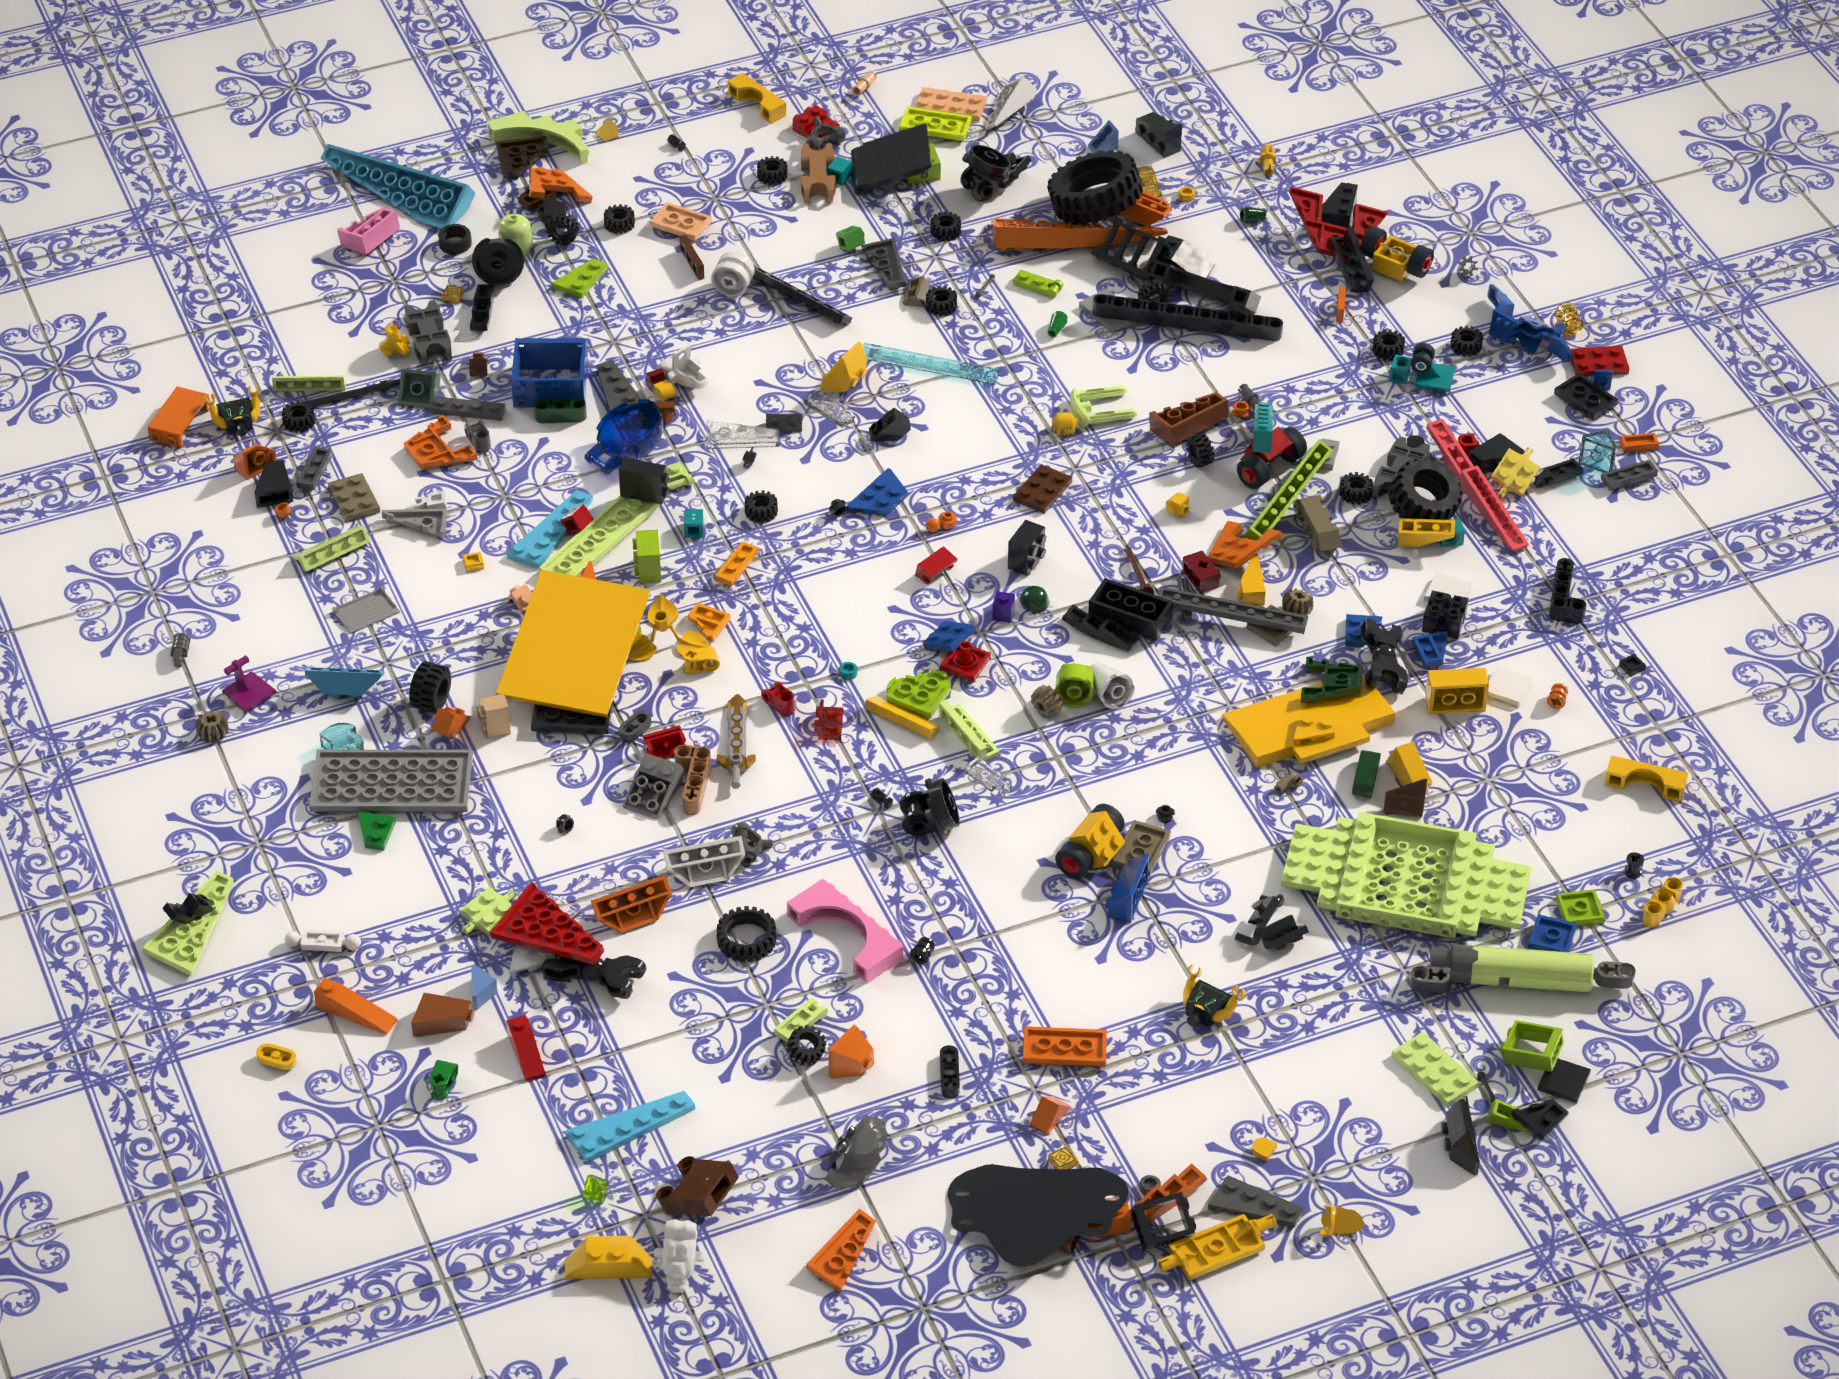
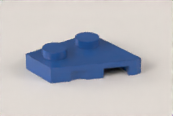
[1345,614,1383,647]

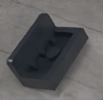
[1261,915,1309,951]

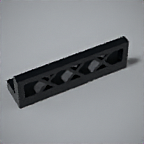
[1329,228,1374,293]

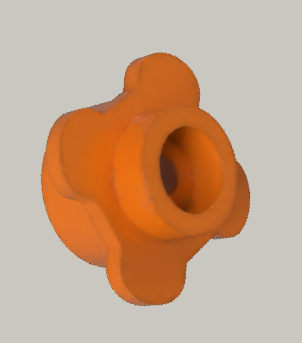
[1231,401,1251,418]

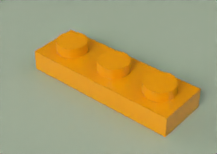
[715,541,759,587]

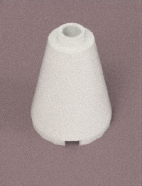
[1090,662,1135,709]

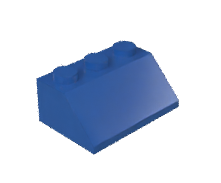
[1105,853,1149,923]

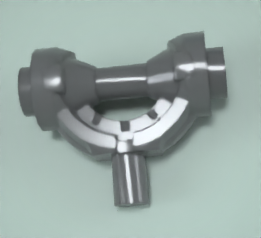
[805,116,846,151]
[731,822,773,865]

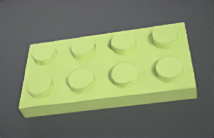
[1391,1032,1479,1107]

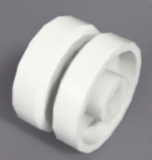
[711,252,755,297]

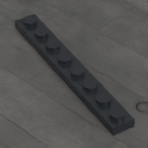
[753,264,853,325]

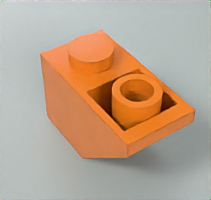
[431,706,471,737]

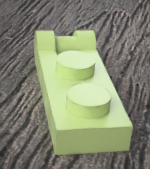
[774,998,828,1042]

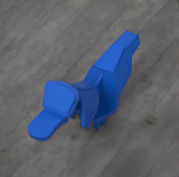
[1487,284,1571,363]

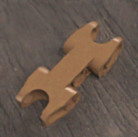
[801,143,835,202]

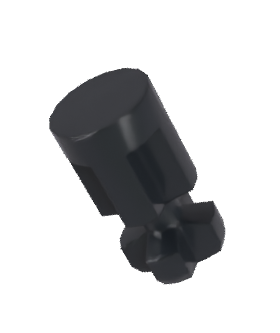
[667,134,686,151]
[870,788,893,809]

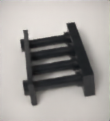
[1090,216,1172,283]

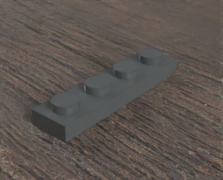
[431,396,506,421]

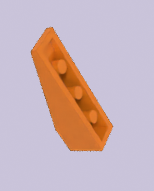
[314,978,397,1035]

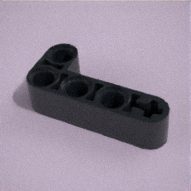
[1549,558,1587,624]

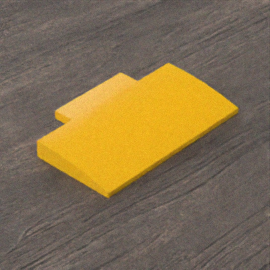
[1222,675,1395,768]

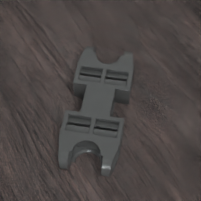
[405,300,452,365]
[1372,437,1430,498]

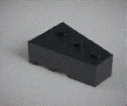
[1135,112,1182,158]

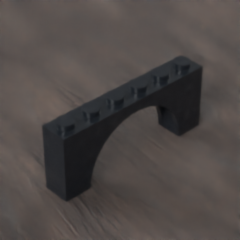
[1150,260,1261,313]

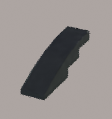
[470,284,495,331]
[1062,604,1139,652]

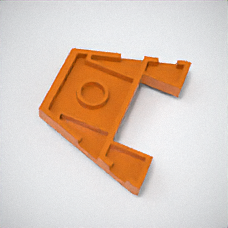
[529,167,593,203]
[404,415,477,469]
[1208,521,1283,569]

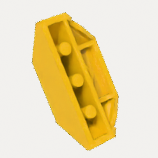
[820,341,867,392]
[565,1236,652,1279]

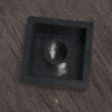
[1008,519,1047,576]

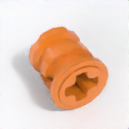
[1547,683,1568,709]

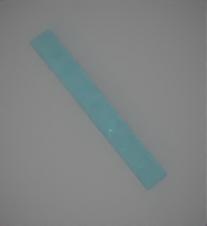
[863,343,1000,385]

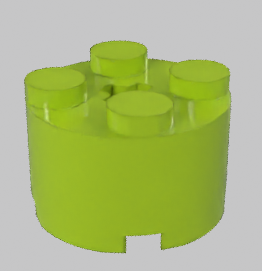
[1055,663,1094,708]

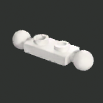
[284,929,361,952]

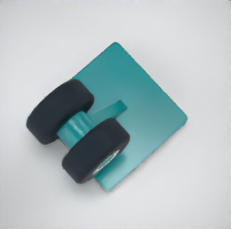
[1410,343,1455,392]

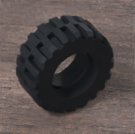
[1388,458,1463,520]

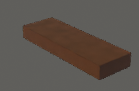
[679,235,705,280]

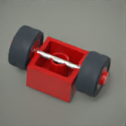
[1237,426,1307,489]

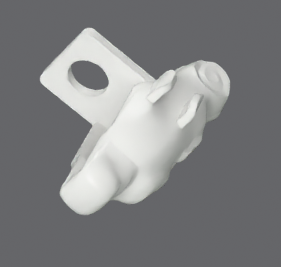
[658,344,709,389]
[654,1219,705,1293]

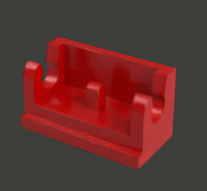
[915,546,958,585]
[643,725,686,759]

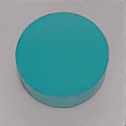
[839,662,858,680]

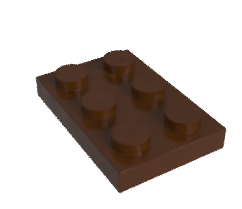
[1013,464,1073,514]

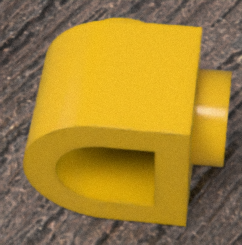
[1166,492,1189,518]

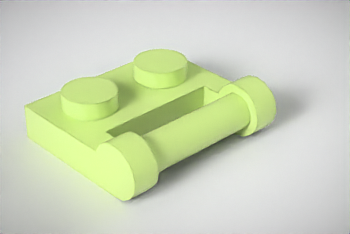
[666,462,694,490]

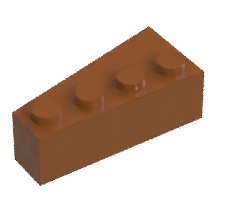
[1149,392,1229,446]

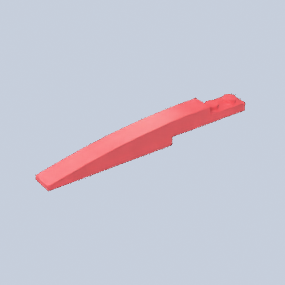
[1426,419,1529,552]

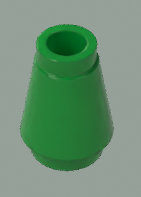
[1047,311,1068,337]

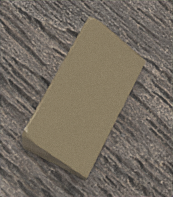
[902,276,930,306]

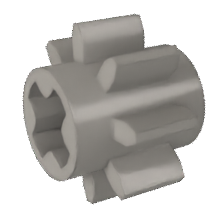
[1457,256,1478,276]

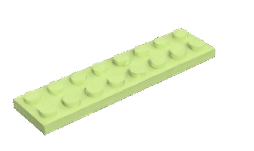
[539,496,660,577]

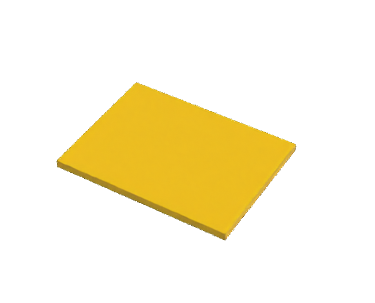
[496,569,650,718]

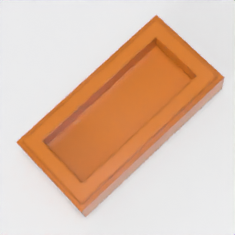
[1336,287,1346,323]
[1619,433,1659,453]

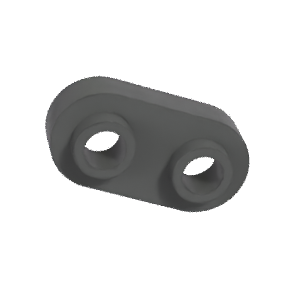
[619,711,652,741]

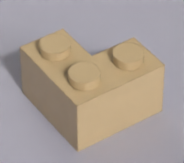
[476,694,511,739]

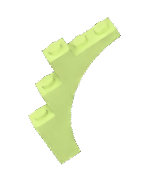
[487,111,589,164]

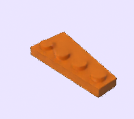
[806,1209,876,1293]

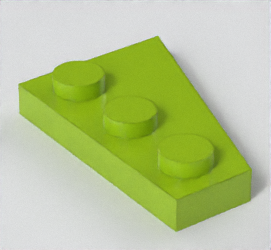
[552,259,608,298]

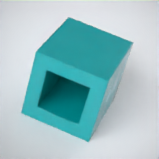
[827,156,852,186]
[684,509,704,538]

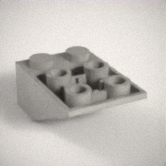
[623,753,686,819]

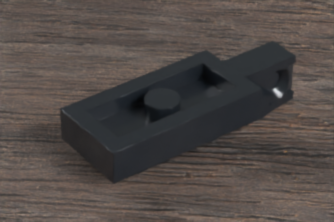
[1534,458,1584,488]

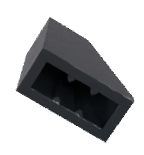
[1468,433,1525,474]
[254,460,293,508]

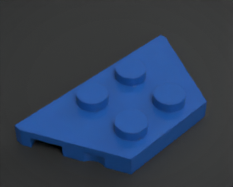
[846,468,908,517]

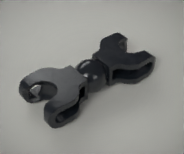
[1360,618,1408,695]
[541,955,647,999]

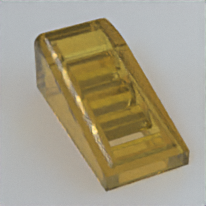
[1137,166,1162,197]

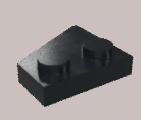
[1511,1099,1569,1141]

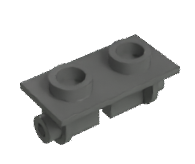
[766,414,802,431]

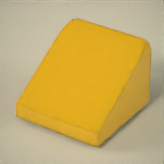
[596,119,619,142]

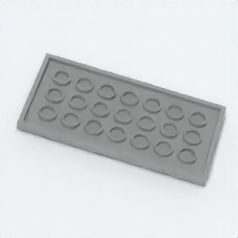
[309,750,473,812]

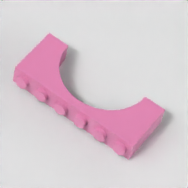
[787,879,904,983]

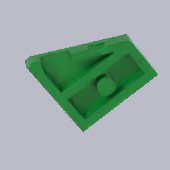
[358,811,396,851]

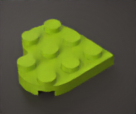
[887,670,951,719]

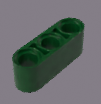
[534,398,587,423]
[1352,750,1381,798]

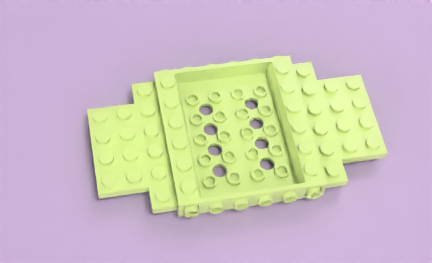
[1281,812,1532,939]

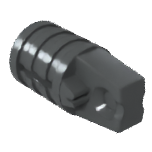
[170,633,191,667]

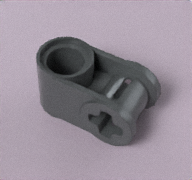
[464,420,491,452]

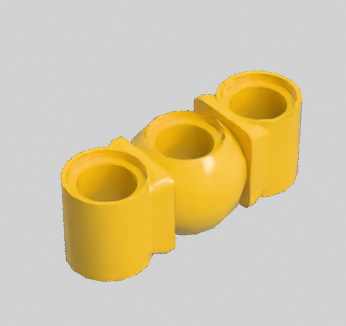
[1642,877,1683,928]

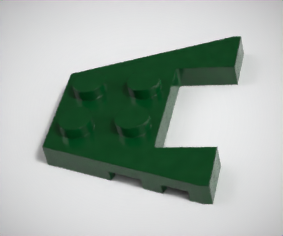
[1301,657,1363,703]

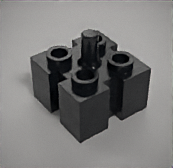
[1422,590,1469,639]

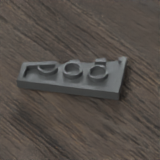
[861,237,906,290]
[596,359,643,417]

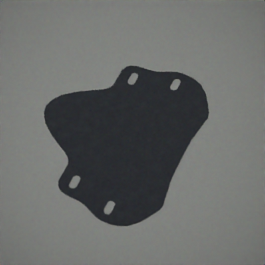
[947,1164,1129,1267]

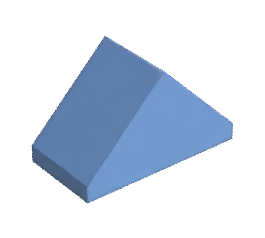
[1087,120,1119,153]
[471,965,498,1010]

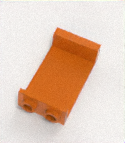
[147,386,210,448]

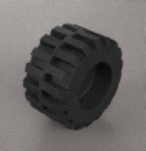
[409,661,451,713]

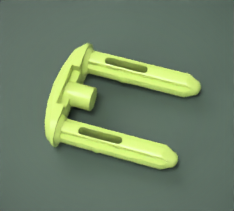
[1070,385,1137,427]

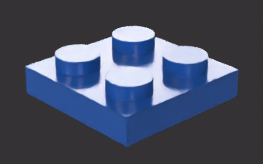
[922,621,975,652]
[1528,914,1577,952]

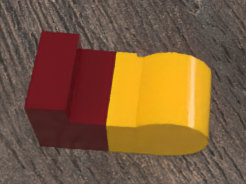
[647,368,676,401]

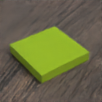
[1555,889,1605,927]

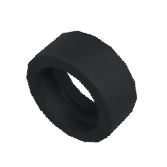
[438,224,472,254]

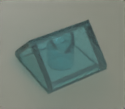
[1578,430,1617,473]

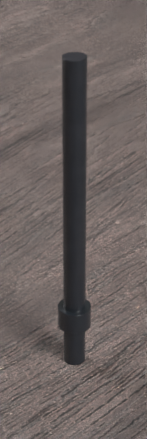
[300,378,400,407]

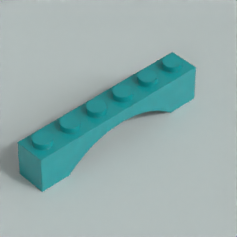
[1253,402,1273,453]

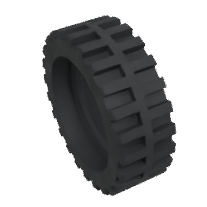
[1047,150,1143,225]

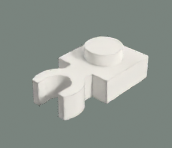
[414,491,447,509]

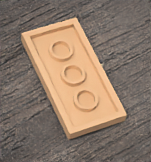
[915,87,987,122]

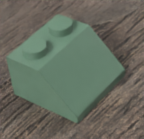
[397,369,441,408]

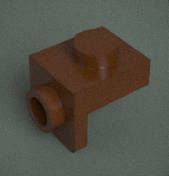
[469,352,488,376]

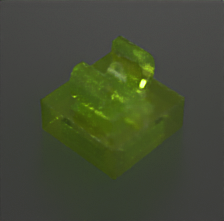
[582,1174,609,1203]

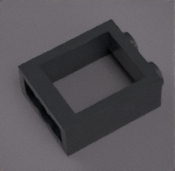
[1130,1192,1196,1251]

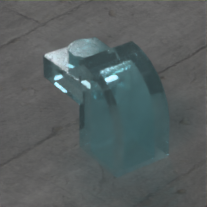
[319,723,364,750]

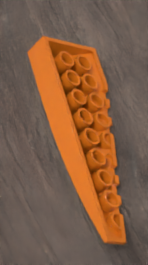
[991,218,1168,251]

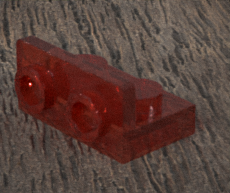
[814,699,844,740]

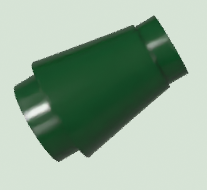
[1240,206,1266,223]

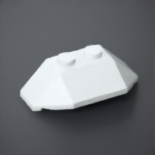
[663,836,745,888]

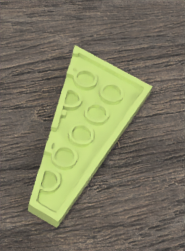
[142,871,234,976]

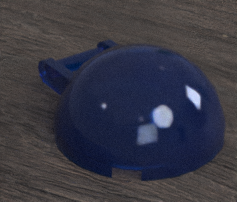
[584,399,663,475]

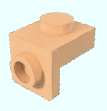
[507,584,532,613]

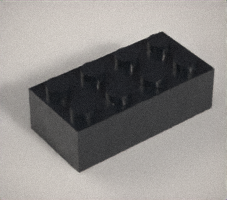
[1088,578,1173,641]

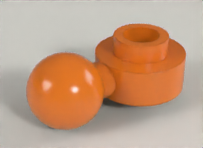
[925,511,957,533]

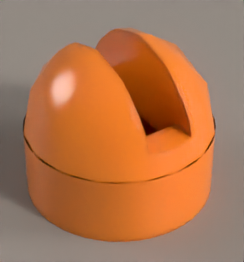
[275,503,291,519]

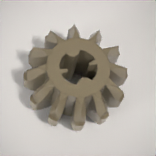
[1282,588,1314,616]
[1031,684,1063,718]
[195,710,229,742]

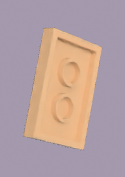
[650,202,712,241]

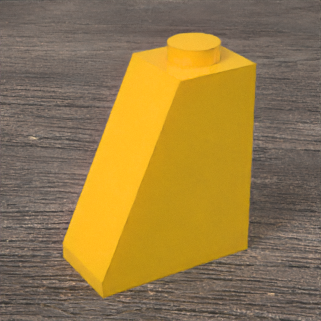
[1385,741,1433,792]

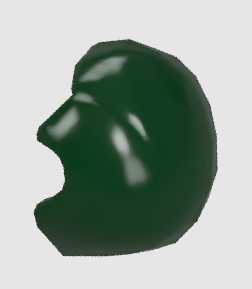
[1019,585,1050,613]

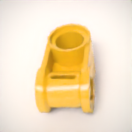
[683,646,720,674]

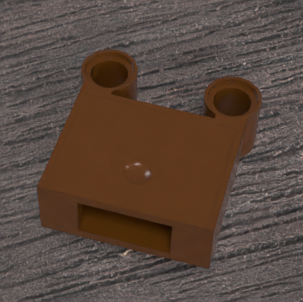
[656,1156,739,1217]

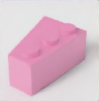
[337,207,400,255]

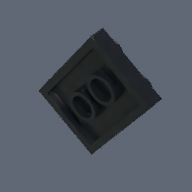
[1554,373,1619,420]

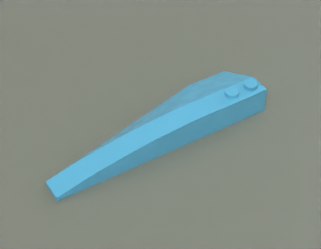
[321,143,476,229]

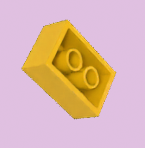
[1425,668,1489,714]

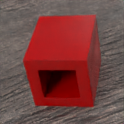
[560,504,593,535]

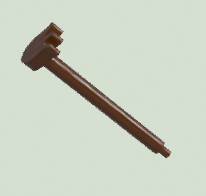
[1125,545,1155,595]

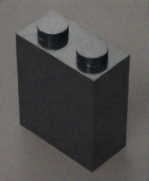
[619,457,670,505]

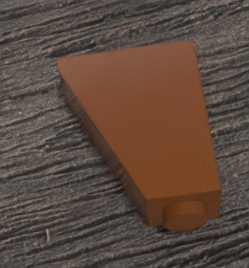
[411,993,475,1037]

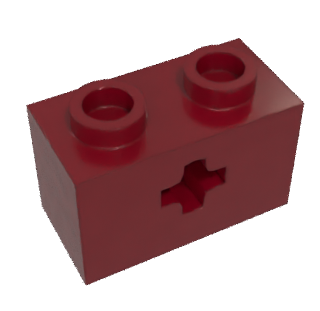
[1182,550,1221,594]

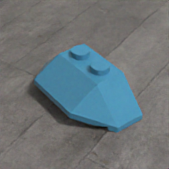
[305,667,384,698]

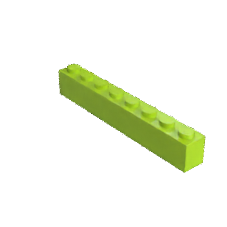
[1242,439,1333,541]

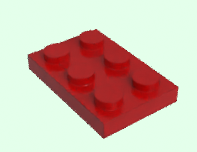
[1570,345,1630,377]

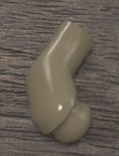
[1274,774,1303,793]

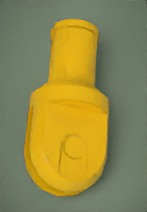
[1259,144,1276,176]

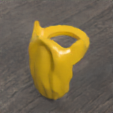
[1320,1205,1365,1236]

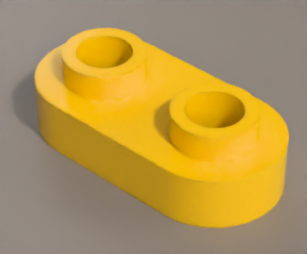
[256,1043,297,1070]

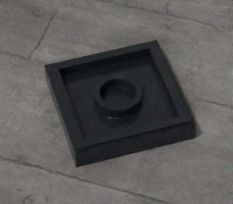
[1537,1058,1591,1103]

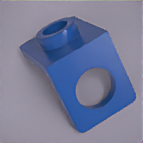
[1591,370,1613,390]

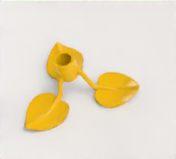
[627,594,710,661]

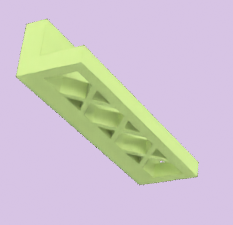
[292,525,371,572]
[939,700,1000,763]

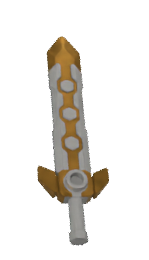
[717,694,756,789]

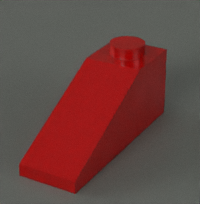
[506,1015,546,1081]

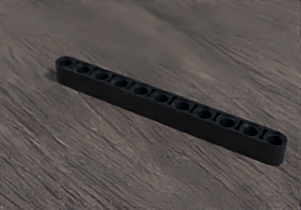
[1092,294,1283,341]

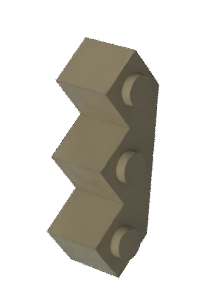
[1294,495,1342,552]

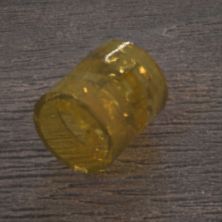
[1554,302,1584,336]

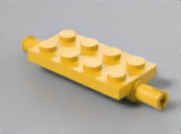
[1157,1214,1277,1281]

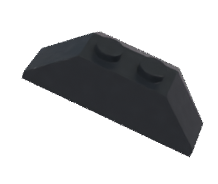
[1441,1096,1480,1175]

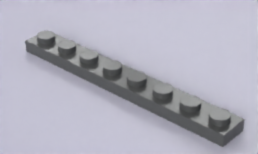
[1158,586,1308,634]

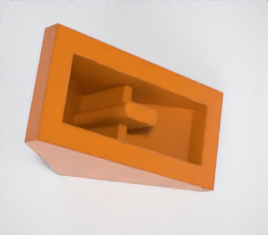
[1030,1096,1070,1135]

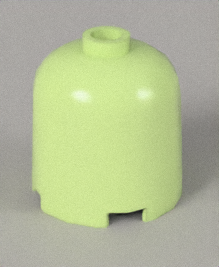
[498,214,533,256]

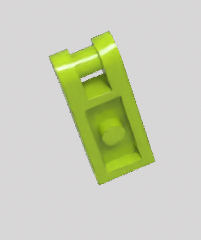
[1013,269,1064,298]

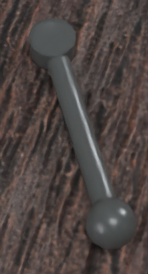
[975,274,995,298]

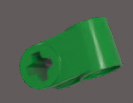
[429,1060,459,1100]

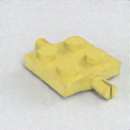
[1490,447,1540,499]

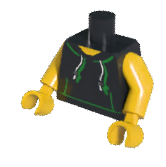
[204,385,261,436]
[1183,964,1246,1027]

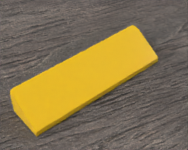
[865,696,940,739]

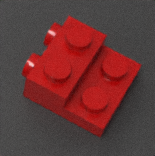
[792,105,840,138]

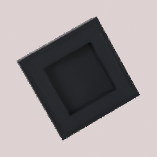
[1619,654,1646,677]

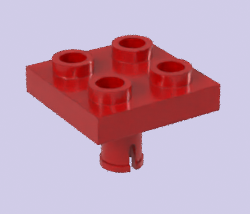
[940,641,991,682]

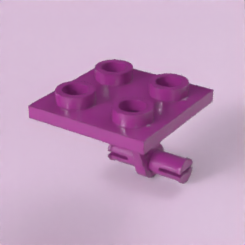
[222,655,276,712]

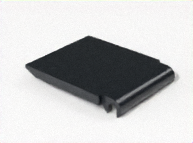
[851,123,932,196]

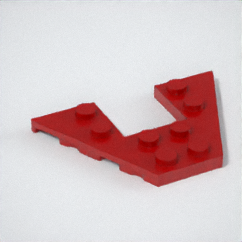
[1289,186,1388,261]

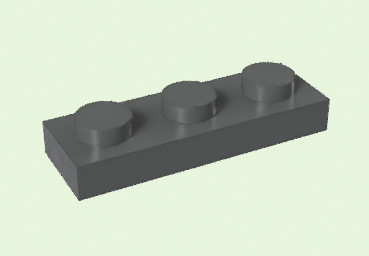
[296,447,333,490]
[1601,460,1658,490]

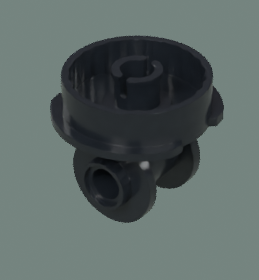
[960,145,1011,201]
[472,238,524,286]
[899,778,960,835]

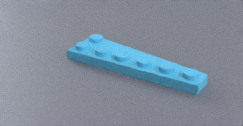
[507,490,593,569]
[565,1091,695,1163]

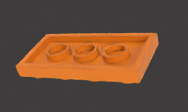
[1023,1026,1107,1067]

